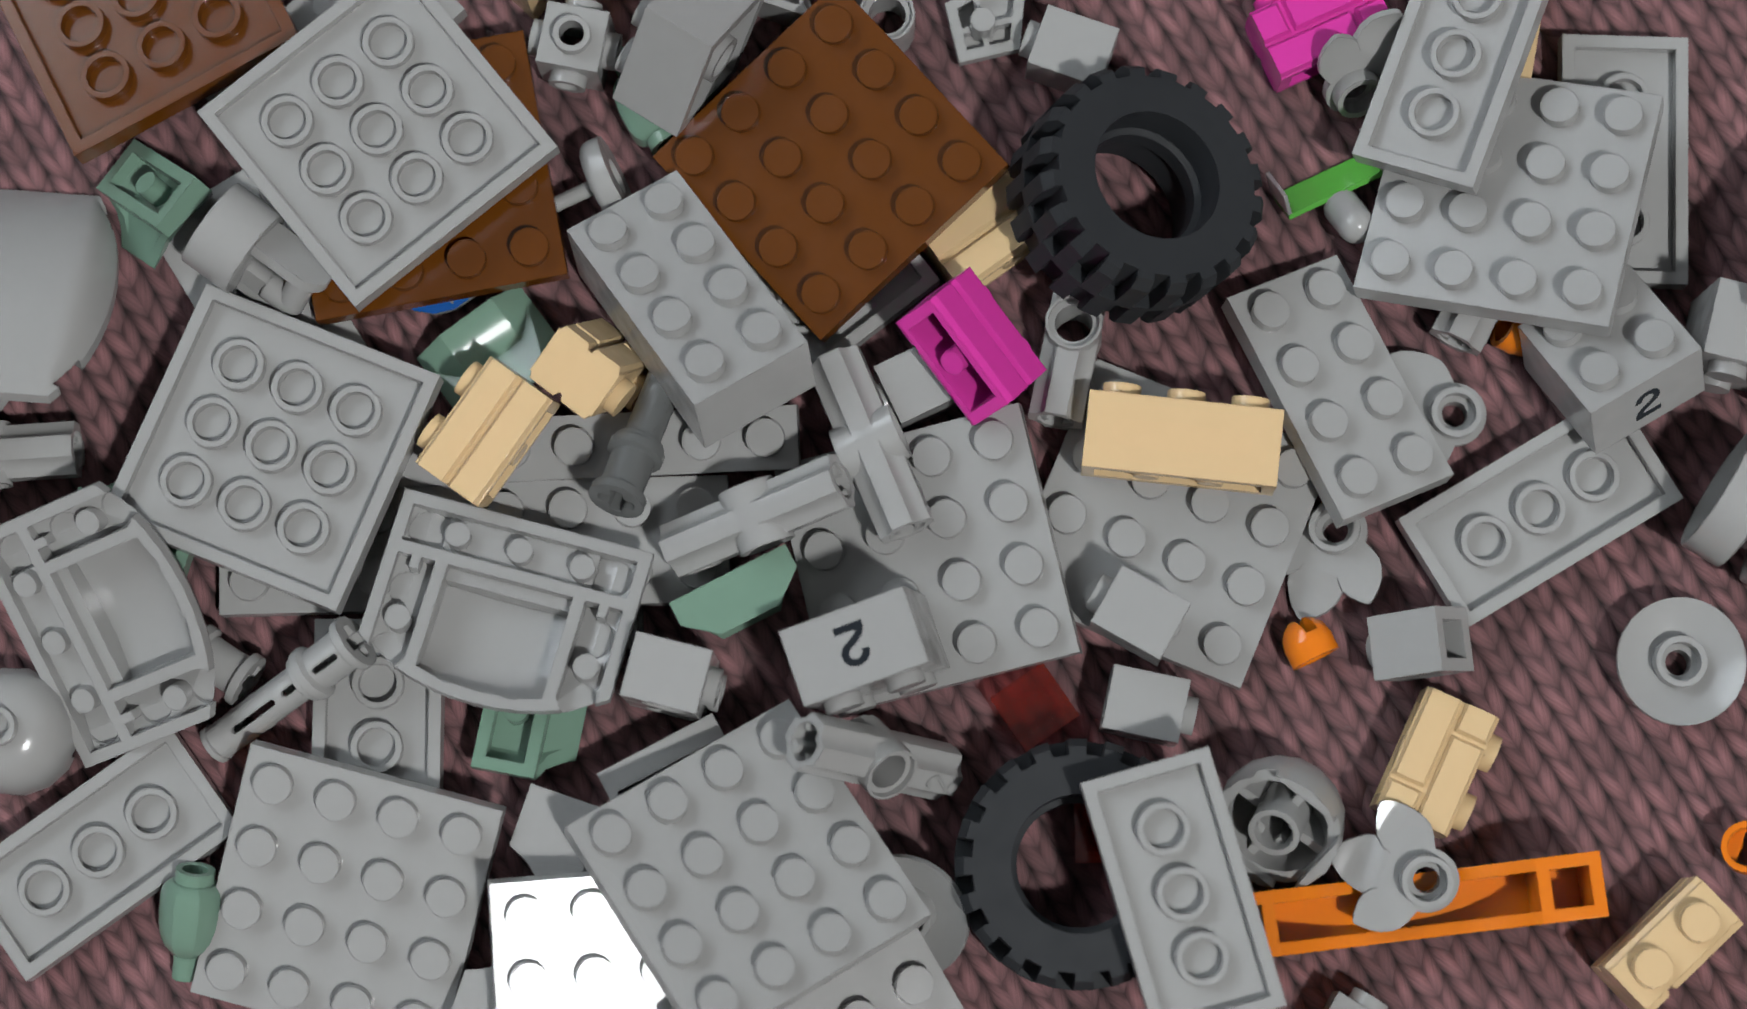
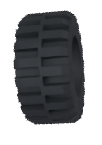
[1006,66,1263,324]
[954,739,1152,990]

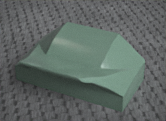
[96,139,213,269]
[417,288,555,408]
[669,544,797,639]
[470,706,588,781]

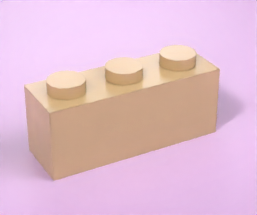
[1081,382,1284,496]

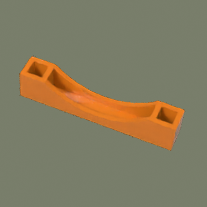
[1253,850,1609,957]

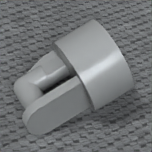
[181,183,332,316]

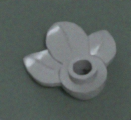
[1317,8,1403,118]
[1390,350,1487,461]
[1286,502,1382,621]
[1332,800,1460,932]

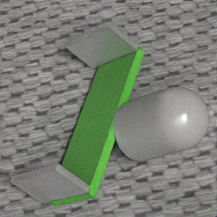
[1265,128,1383,244]

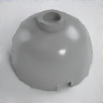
[0,668,76,796]
[1222,755,1345,888]

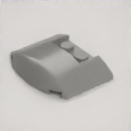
[0,189,119,404]
[0,481,216,768]
[358,488,654,715]

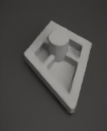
[945,0,1024,66]

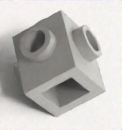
[528,0,623,93]

